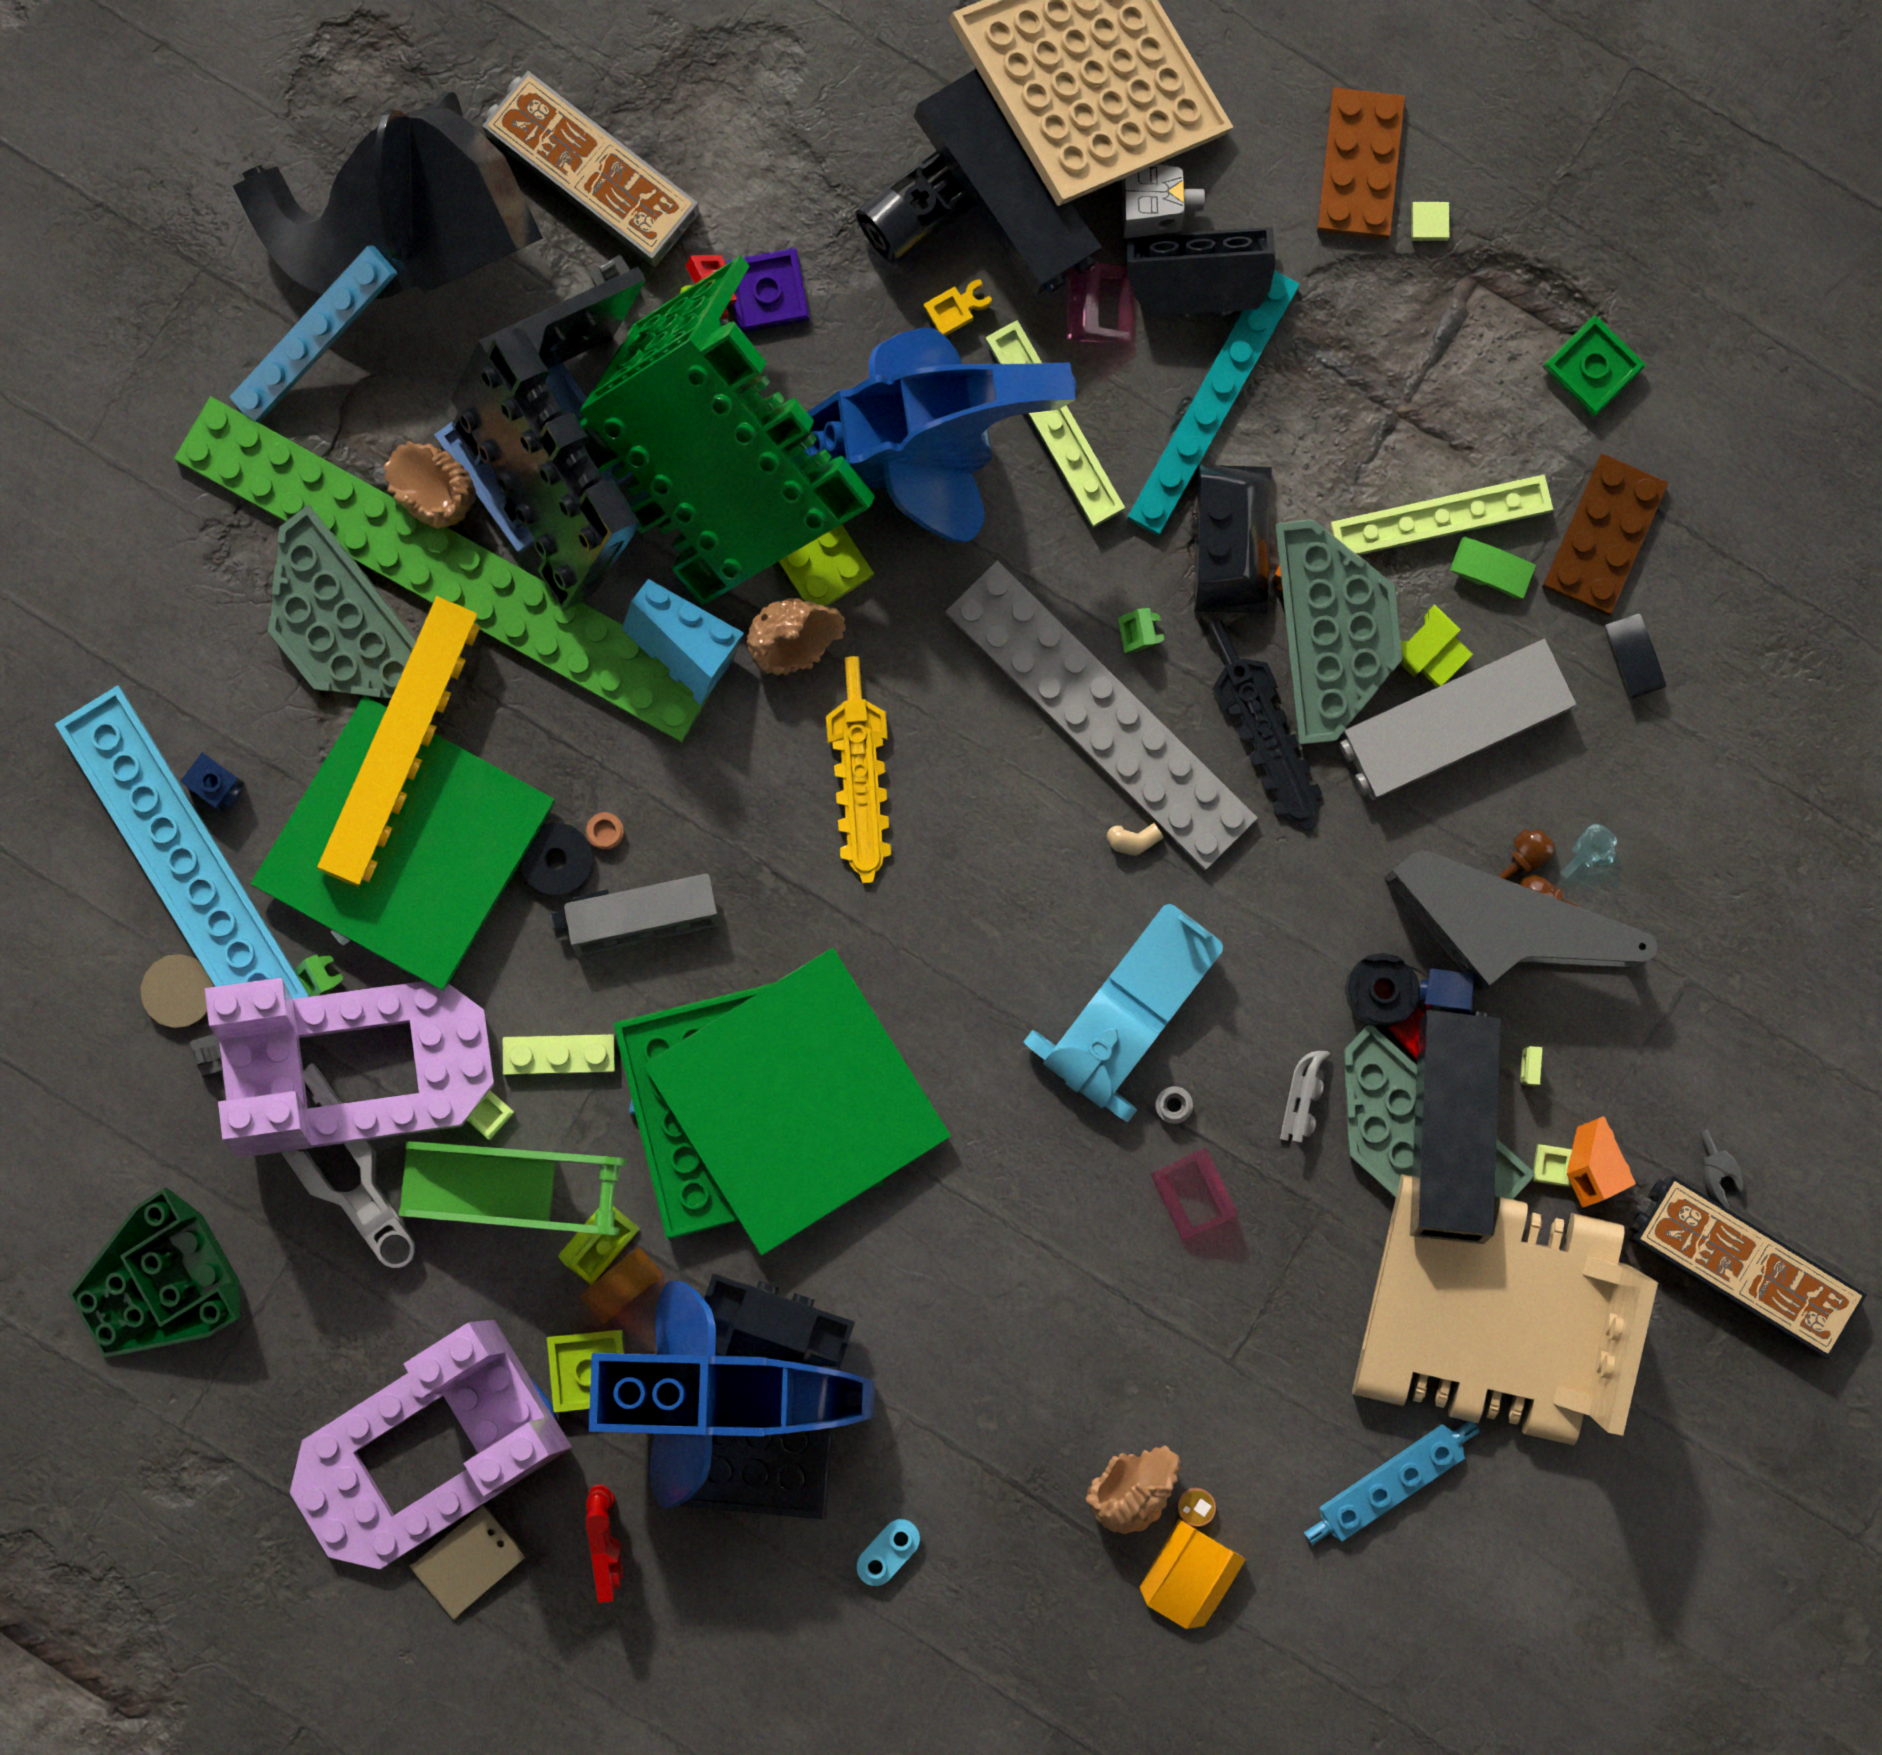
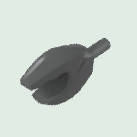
[1700,1128,1744,1210]

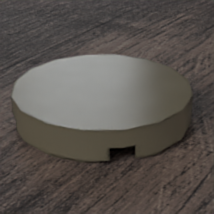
[141,954,215,1029]

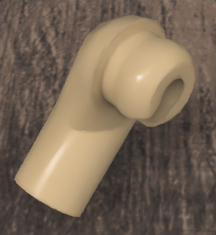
[1106,823,1164,856]

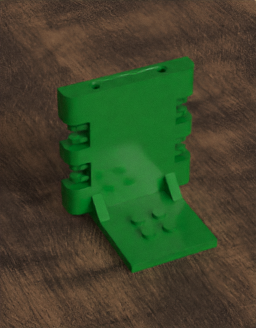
[578,255,874,606]

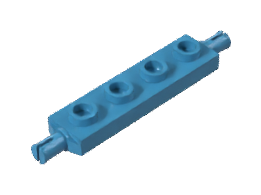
[1304,1421,1480,1546]

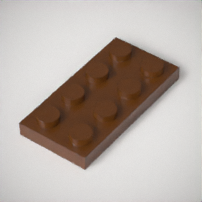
[1542,453,1669,616]

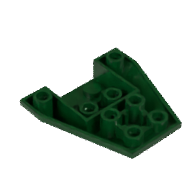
[68,1188,240,1358]

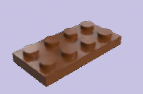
[1317,87,1405,240]

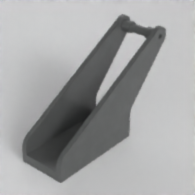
[1384,851,1657,991]

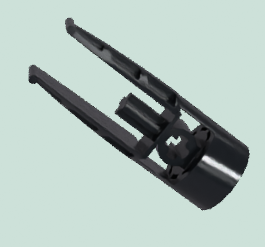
[855,151,974,265]

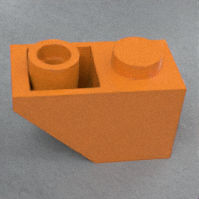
[1567,1116,1636,1208]

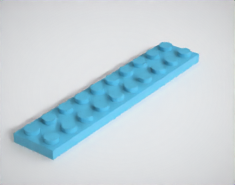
[55,685,310,999]

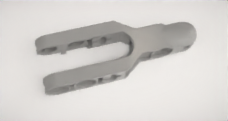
[281,1063,416,1268]

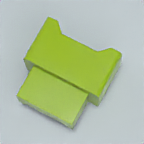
[1399,604,1473,688]

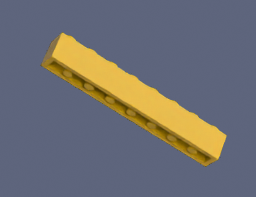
[317,596,481,888]

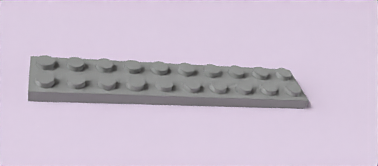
[946,560,1258,871]

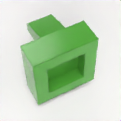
[1118,608,1164,653]
[294,954,343,997]

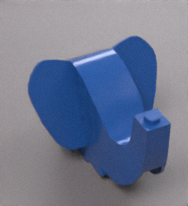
[805,328,1076,543]
[589,1280,875,1508]

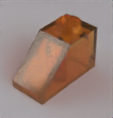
[579,1247,664,1325]

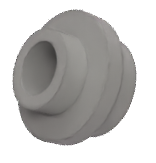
[1155,1086,1193,1124]

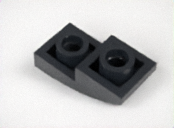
[1605,613,1666,699]

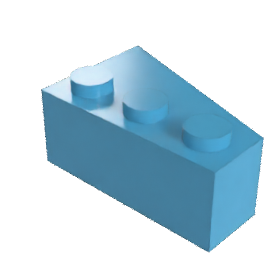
[622,579,744,706]

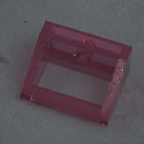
[1066,262,1134,343]
[1151,1147,1239,1241]

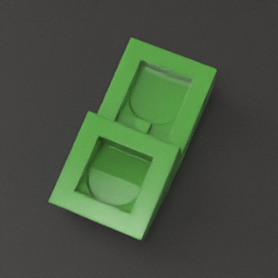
[1450,537,1536,599]

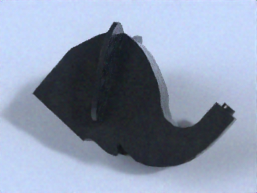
[233,91,543,299]

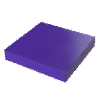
[725,247,810,333]

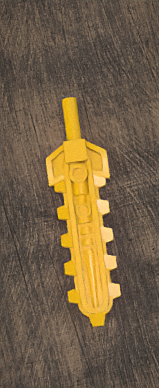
[826,656,891,883]

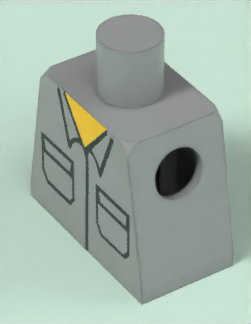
[1121,164,1205,239]

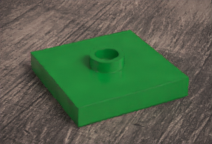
[1542,314,1647,418]

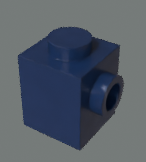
[180,752,244,812]
[1419,968,1476,1015]

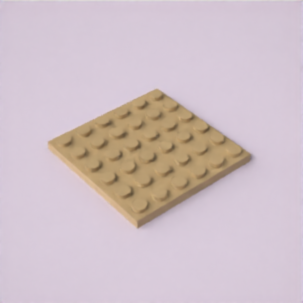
[948,0,1233,206]

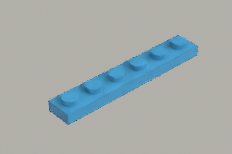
[229,246,398,423]

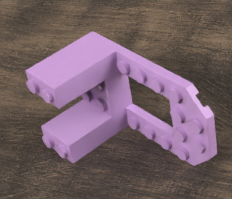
[205,978,494,1158]
[290,1320,572,1569]

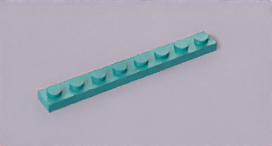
[1127,271,1300,536]

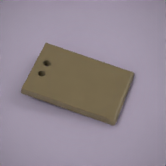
[409,1504,527,1620]

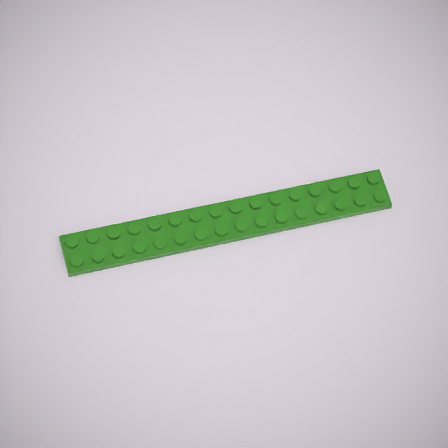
[174,396,713,743]

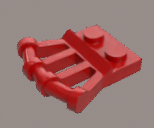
[586,1484,623,1603]

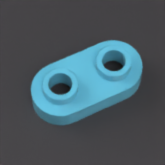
[857,1519,920,1586]

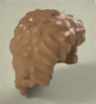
[383,441,476,529]
[746,598,846,676]
[1086,1445,1181,1534]

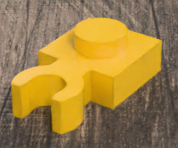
[924,280,992,336]

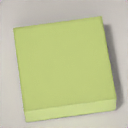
[1411,202,1449,241]
[1520,1046,1543,1086]
[467,1090,515,1140]
[1531,1144,1572,1187]

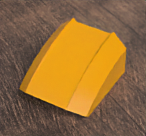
[1139,1519,1246,1629]

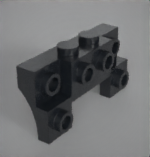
[704,1273,855,1371]

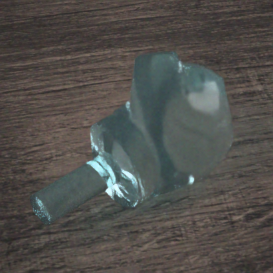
[1560,824,1617,879]

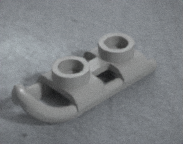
[1280,1051,1331,1143]

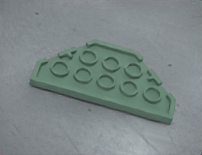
[268,505,417,698]
[1276,519,1402,744]
[1343,1024,1535,1202]

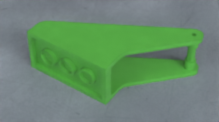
[398,1141,626,1235]

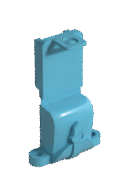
[1023,904,1223,1122]

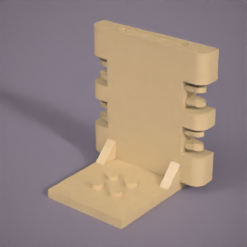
[1352,1174,1658,1446]

